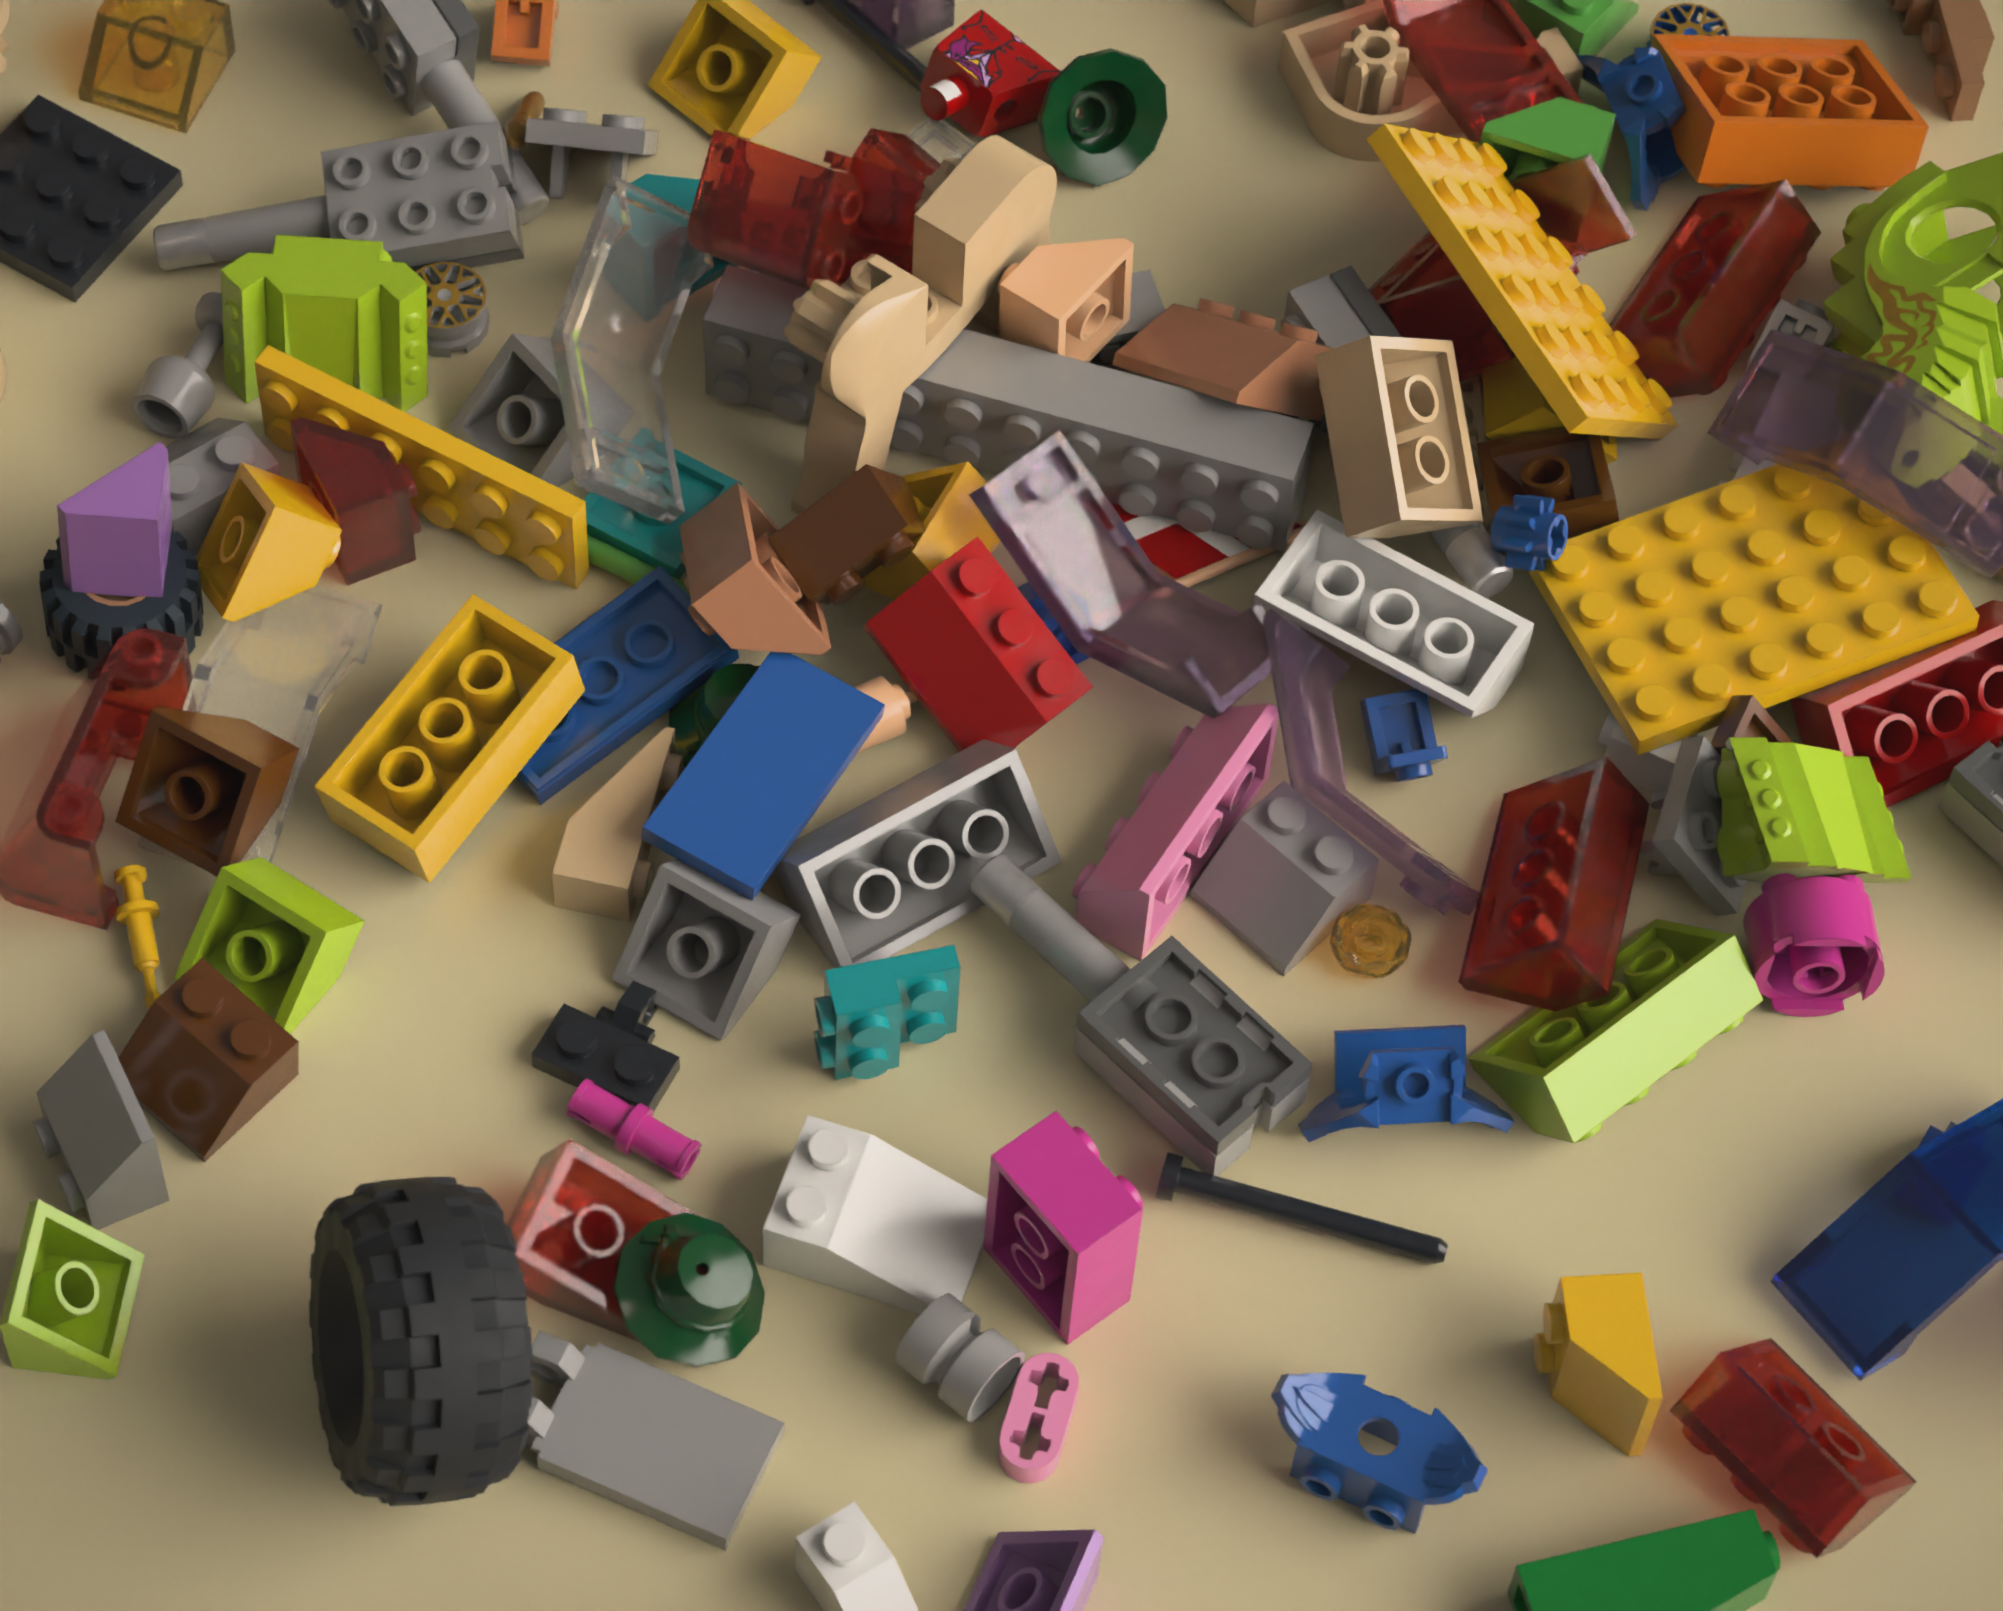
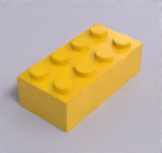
[314,594,585,883]

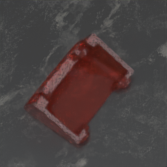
[0,628,199,930]

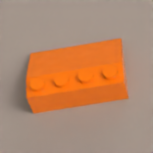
[1651,34,1929,191]

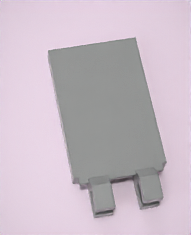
[526,1330,785,1550]

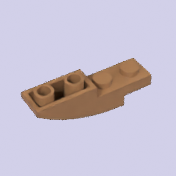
[1888,0,1994,121]

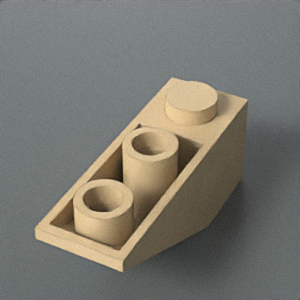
[552,726,684,922]

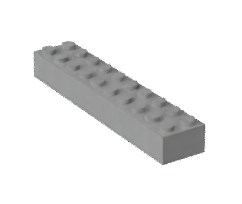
[703,265,1314,553]

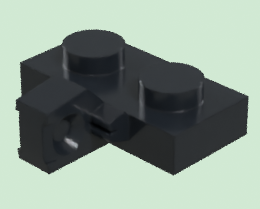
[531,980,680,1112]

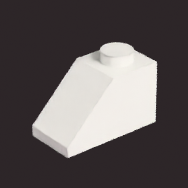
[795,1501,918,1611]

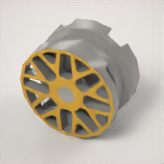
[415,262,489,358]

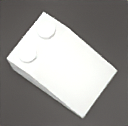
[763,1115,987,1314]

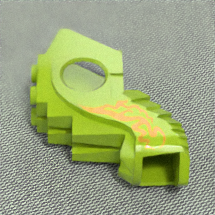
[1823,152,2003,489]

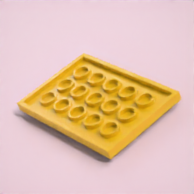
[1366,123,1679,440]
[1528,434,1979,755]

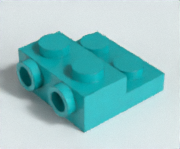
[814,945,961,1080]

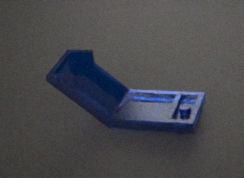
[1771,1099,2003,1381]

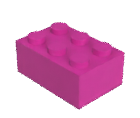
[983,1111,1143,1345]

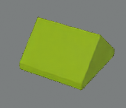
[0,1199,145,1380]

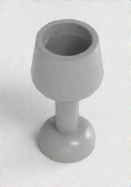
[132,292,224,439]

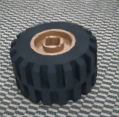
[39,531,204,684]

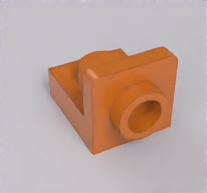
[491,0,559,66]

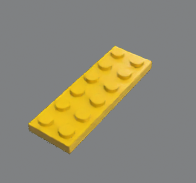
[254,345,589,590]

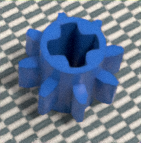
[1491,494,1568,571]

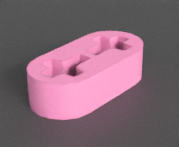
[998,1353,1079,1483]

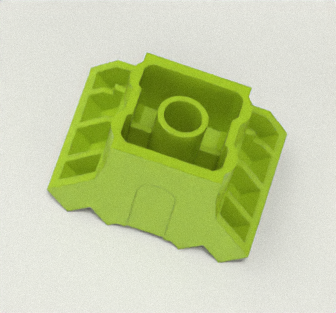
[220,235,428,412]
[1717,737,1912,883]

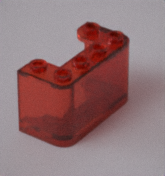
[687,130,925,290]

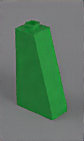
[1507,1509,1781,1611]

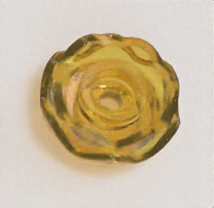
[1330,903,1411,980]

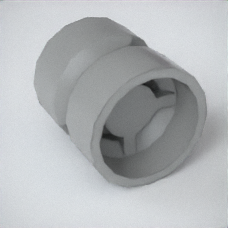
[895,1293,1025,1423]

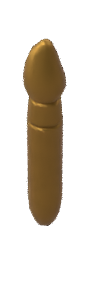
[503,91,545,150]

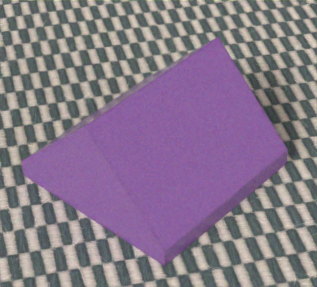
[57,442,173,597]
[963,1529,1104,1611]

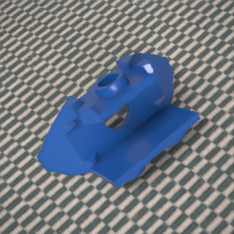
[1576,47,1688,211]
[1298,1025,1515,1142]
[1271,1373,1488,1534]

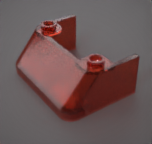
[1368,154,1637,382]

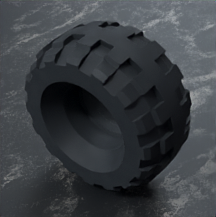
[309,1177,533,1506]

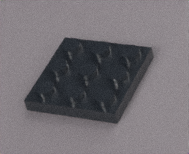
[0,95,183,302]

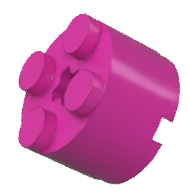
[1743,873,1885,1017]

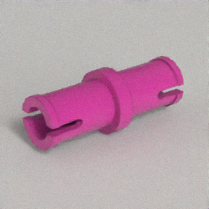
[566,1078,702,1181]

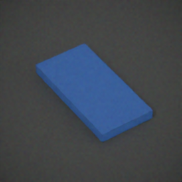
[515,566,739,805]
[641,652,885,901]

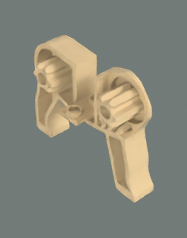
[1224,0,1584,162]
[784,135,1057,515]

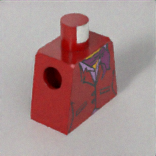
[920,9,1061,137]

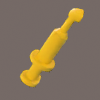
[114,865,162,1009]

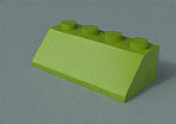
[1468,919,1763,1143]

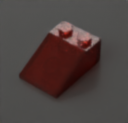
[507,1139,740,1342]

